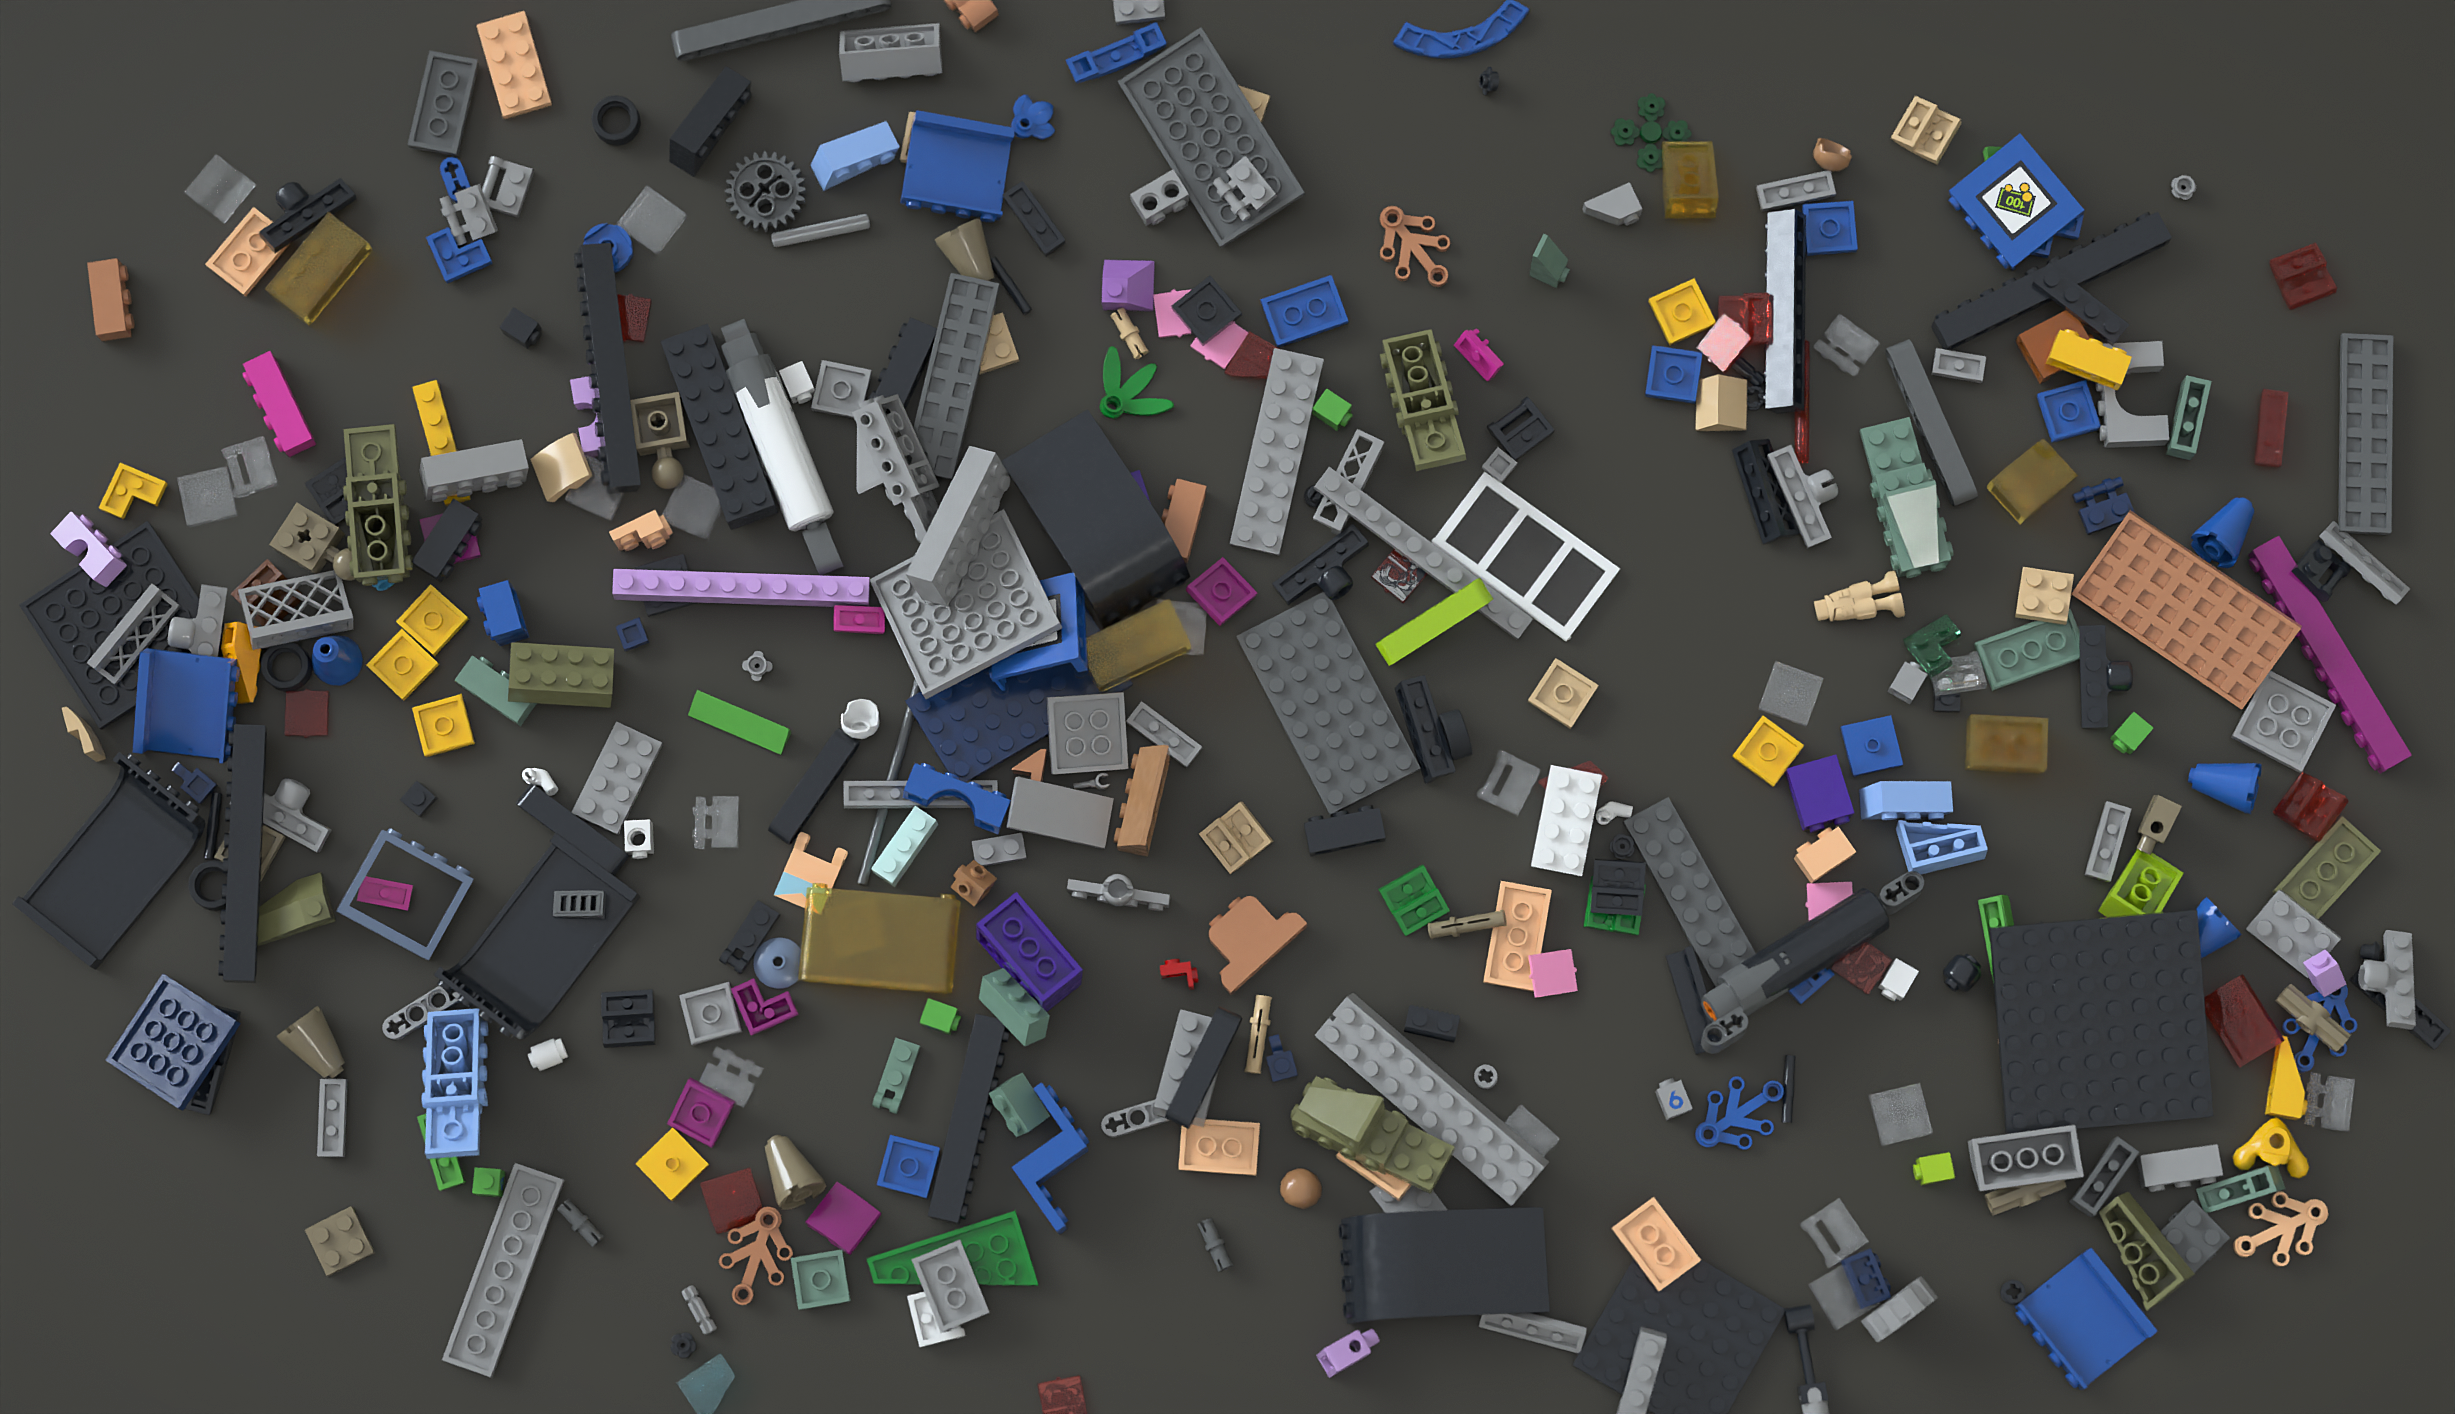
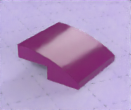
[806,1182,881,1255]

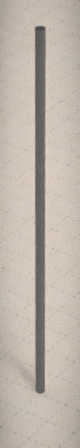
[857,679,921,886]

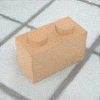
[1794,826,1856,883]

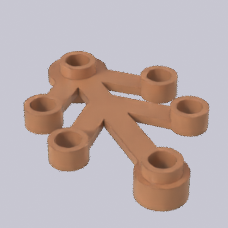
[1380,206,1450,287]
[719,1207,793,1305]

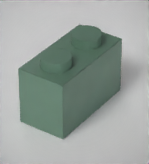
[989,1072,1050,1137]

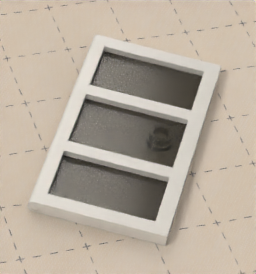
[1431,472,1620,642]

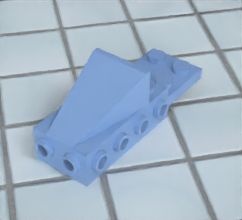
[422,1008,488,1159]

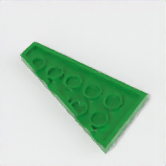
[867,1211,1039,1286]

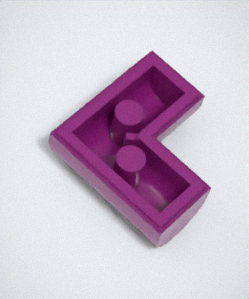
[731,978,799,1036]

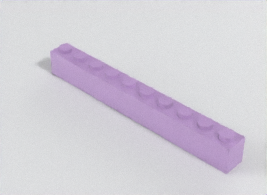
[612,569,870,607]

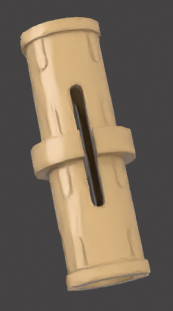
[1111,308,1149,359]

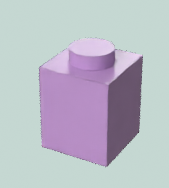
[2303,950,2346,997]

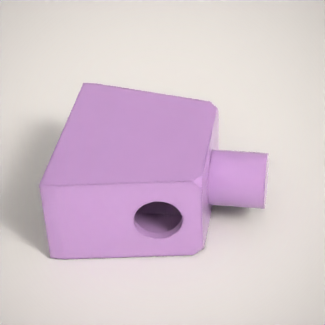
[1316,1328,1379,1378]

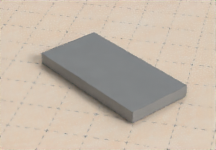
[1006,777,1114,849]

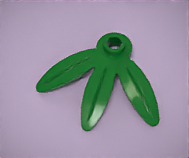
[1100,346,1174,419]

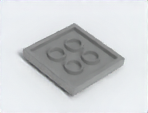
[2231,671,2336,773]
[1046,692,1128,774]

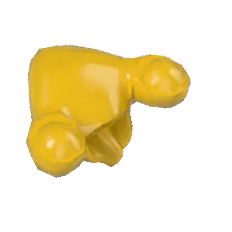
[2233,1117,2309,1178]

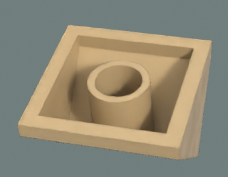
[1696,374,1747,431]

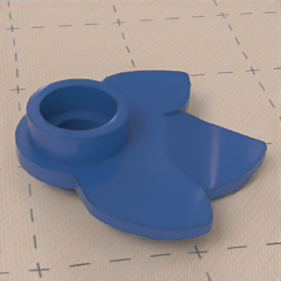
[1011,95,1055,139]

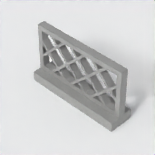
[238,570,353,650]

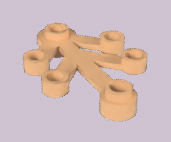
[2233,1192,2328,1267]

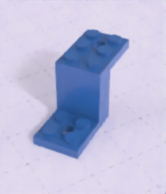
[1012,1083,1089,1235]

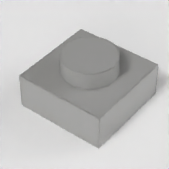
[1482,447,1517,483]

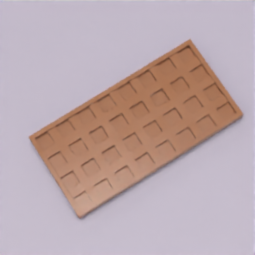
[2071,510,2302,710]

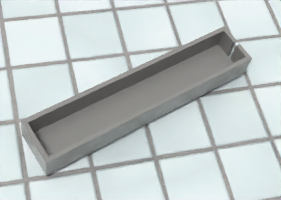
[1315,993,1549,1206]

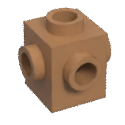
[951,860,997,907]

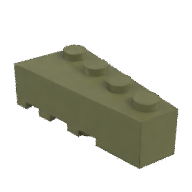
[2099,1192,2195,1310]

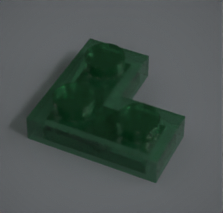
[1903,614,1961,678]

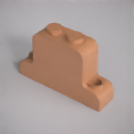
[1209,896,1307,995]

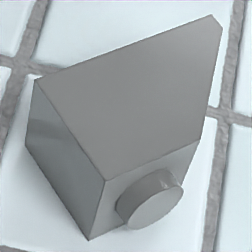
[1583,182,1642,226]

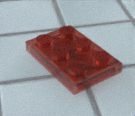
[2204,974,2285,1067]

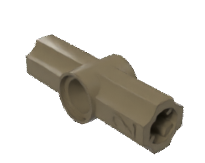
[2275,984,2351,1052]
[1985,1180,2066,1216]

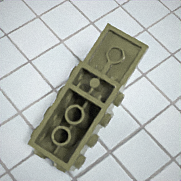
[1380,329,1466,471]
[343,424,413,586]
[1290,1076,1455,1194]

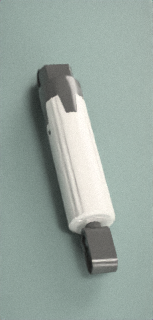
[721,319,843,576]

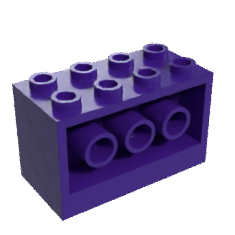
[976,892,1083,1012]

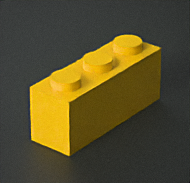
[2046,329,2132,391]

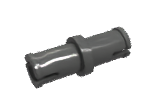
[557,1199,604,1247]
[1197,1218,1233,1272]

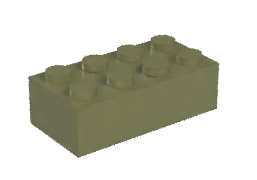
[508,642,614,708]

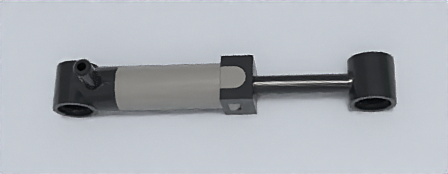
[1784,1304,1829,1414]

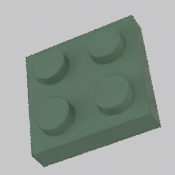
[791,1250,851,1310]

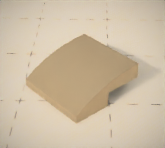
[1891,96,1961,165]
[531,433,593,502]
[62,706,106,762]
[1199,802,1273,874]

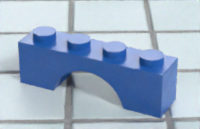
[903,763,1011,834]

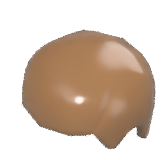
[1814,138,1852,171]
[1280,1168,1322,1209]

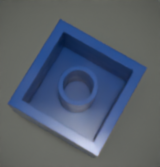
[477,580,529,646]

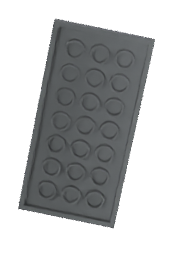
[1118,27,1306,248]
[1236,592,1421,816]

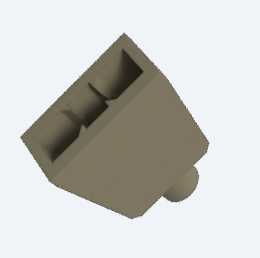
[2136,795,2182,855]

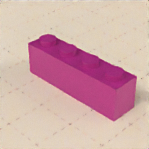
[242,351,316,457]

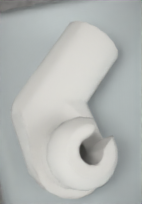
[522,768,558,796]
[1596,801,1633,825]

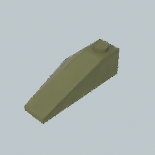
[258,872,336,946]

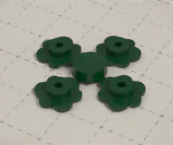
[1611,93,1691,173]

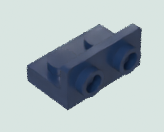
[1841,1248,1891,1309]

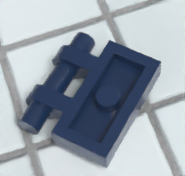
[2072,477,2135,535]

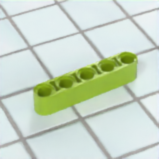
[1375,578,1494,666]

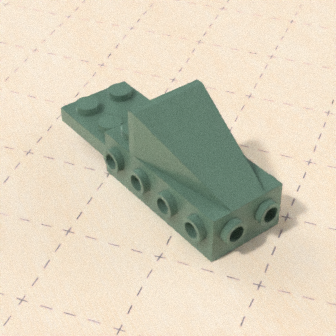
[1859,417,1954,578]

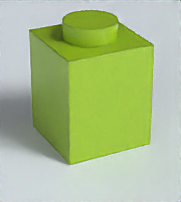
[1913,1152,1955,1186]

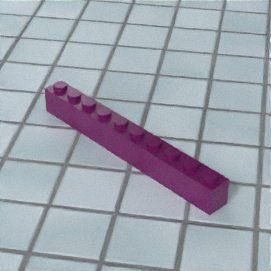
[2248,536,2412,774]

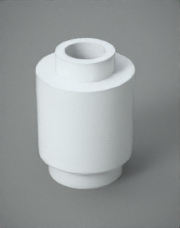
[528,1038,568,1071]

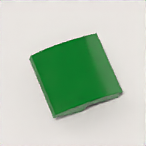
[1378,864,1450,936]
[1584,876,1646,935]

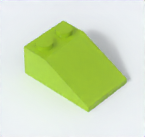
[2098,849,2183,917]

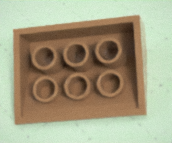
[1114,745,1171,857]

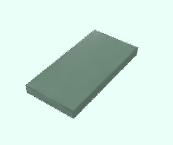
[1974,609,2079,691]

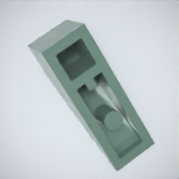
[1529,234,1570,288]
[2196,1165,2285,1213]

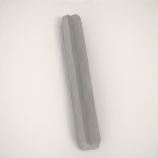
[771,214,870,247]

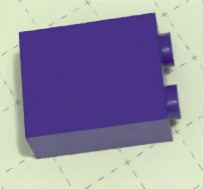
[1785,755,1854,833]

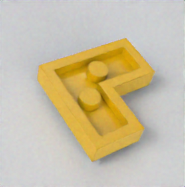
[99,463,168,520]

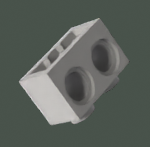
[1130,169,1189,226]

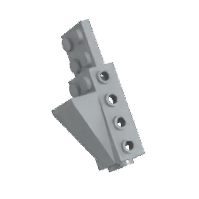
[852,394,940,543]

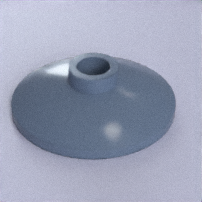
[753,938,805,989]

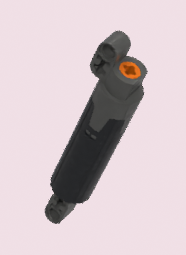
[1701,871,1924,1054]

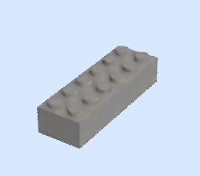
[906,446,1011,606]

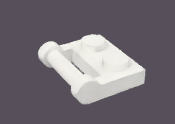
[907,1292,966,1347]

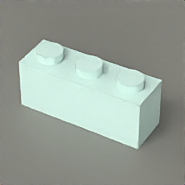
[871,806,938,887]

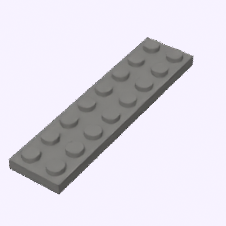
[1230,348,1324,556]
[442,1163,565,1377]

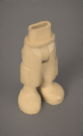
[1814,571,1905,622]

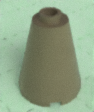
[935,218,995,281]
[276,1006,345,1079]
[765,1135,826,1210]

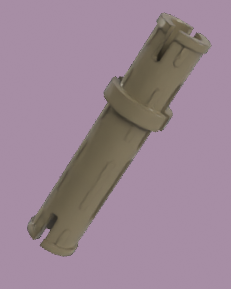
[1428,910,1507,939]

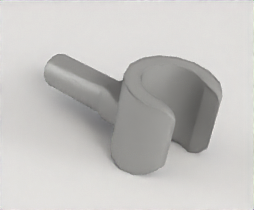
[1073,773,1110,790]

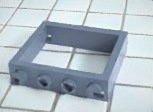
[336,828,474,960]

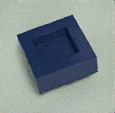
[615,617,649,652]

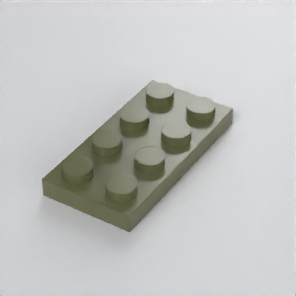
[2272,816,2381,919]

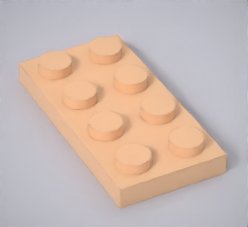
[477,11,552,119]
[1483,881,1552,992]

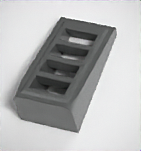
[553,890,606,919]

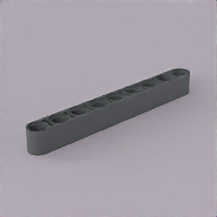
[671,0,891,61]

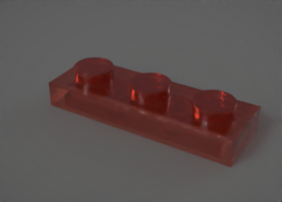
[2254,389,2289,468]

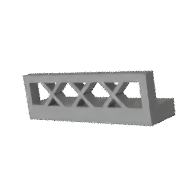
[1313,429,1384,535]
[87,584,181,685]

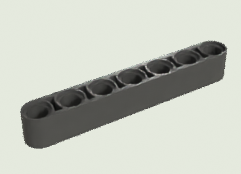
[1885,339,1978,507]

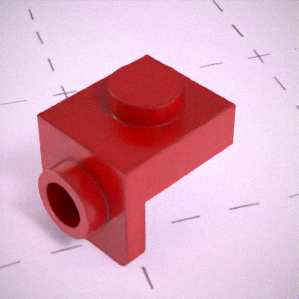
[1160,959,1199,990]

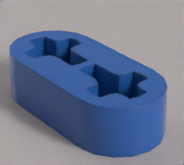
[440,157,471,203]

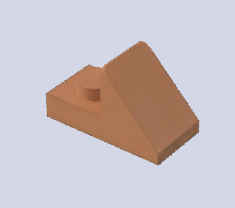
[1012,749,1047,782]

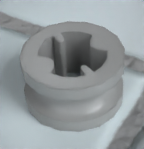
[1474,1065,1498,1089]

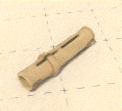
[1245,995,1272,1074]

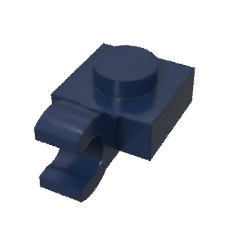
[172,762,218,804]
[1266,1034,1298,1082]

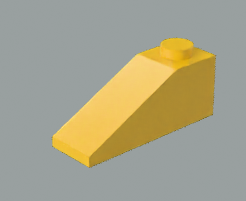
[2265,1036,2307,1121]

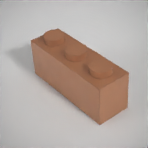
[87,258,134,341]
[1161,479,1207,563]

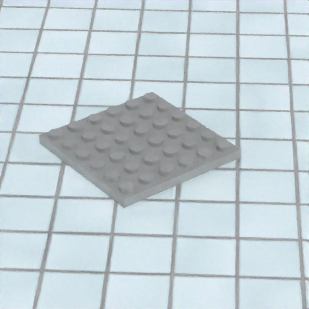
[869,509,1062,699]

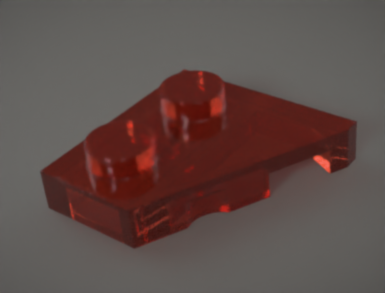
[1224,331,1279,379]

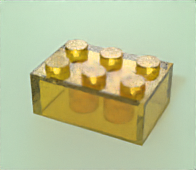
[1965,714,2048,774]

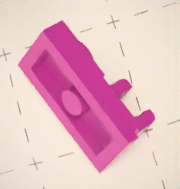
[1454,329,1504,382]
[833,605,885,634]
[357,876,413,911]

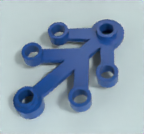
[2282,985,2357,1072]
[1695,1076,1784,1150]

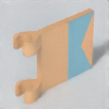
[774,832,848,915]

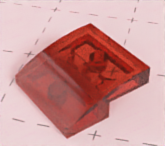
[2269,243,2337,310]
[1718,293,1769,347]
[2273,772,2349,842]
[700,1168,767,1234]

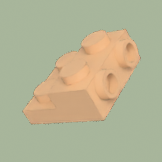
[609,510,673,551]

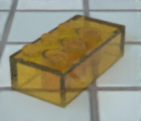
[265,212,373,326]
[1086,599,1191,693]

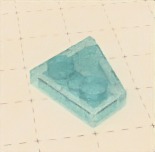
[677,1353,735,1414]

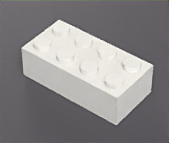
[1531,765,1602,876]

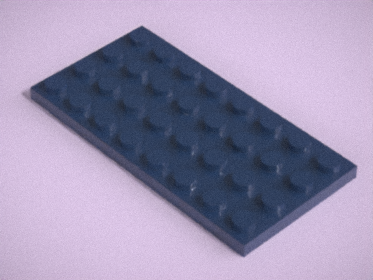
[905,607,1133,783]

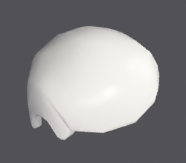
[841,699,880,739]

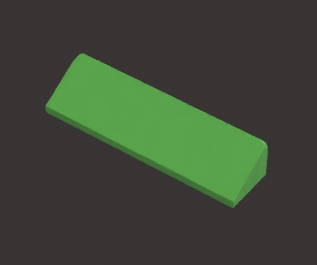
[688,690,791,755]
[1978,895,2014,985]

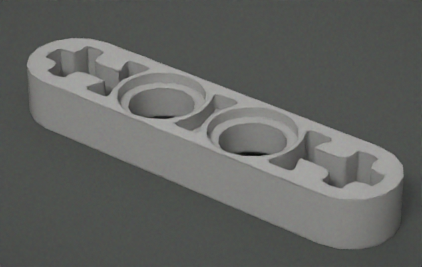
[382,986,461,1040]
[1101,1099,1170,1138]

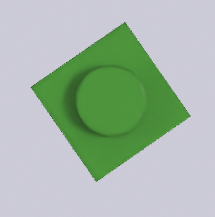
[1312,388,1353,431]
[2110,712,2153,755]
[919,998,961,1035]
[472,1168,505,1197]

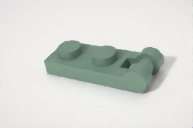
[872,1038,921,1114]

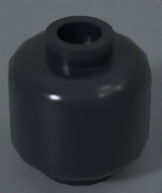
[1943,953,1981,992]

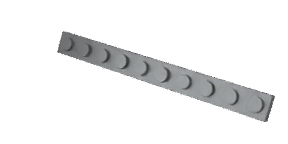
[1314,467,1533,640]

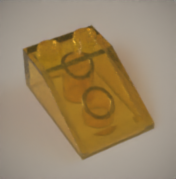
[1662,141,1719,218]
[1986,438,2078,525]

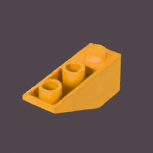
[221,622,261,704]

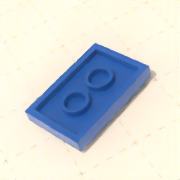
[1260,275,1348,348]

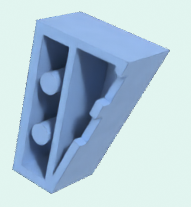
[810,121,899,191]
[1859,781,1953,820]
[1896,820,1988,875]

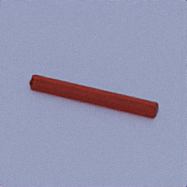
[1795,340,1810,464]

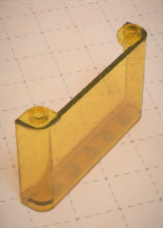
[798,883,961,994]

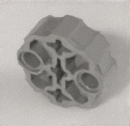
[1861,1276,1938,1342]

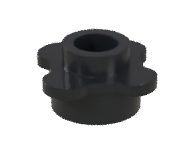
[1479,67,1499,95]

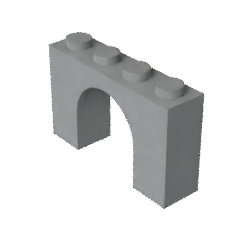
[2096,341,2169,448]

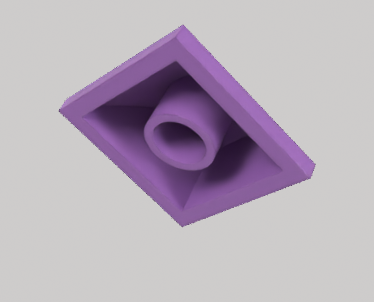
[1102,260,1154,311]

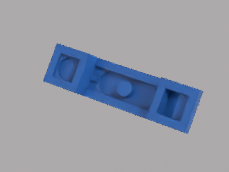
[1066,22,1167,83]

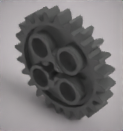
[725,151,807,233]

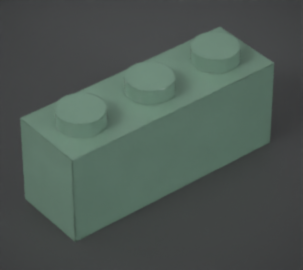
[2166,375,2211,460]
[455,656,537,727]
[979,968,1050,1046]

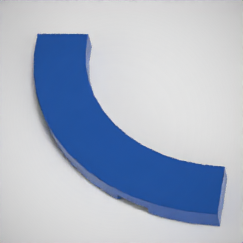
[1393,0,1530,58]

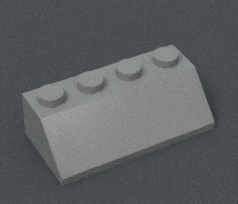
[839,23,942,82]
[1968,1125,2084,1191]

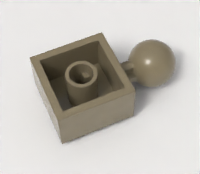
[630,392,690,489]
[269,503,355,581]

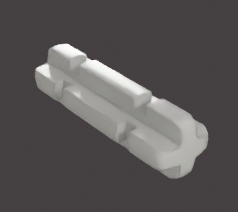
[682,1286,716,1335]

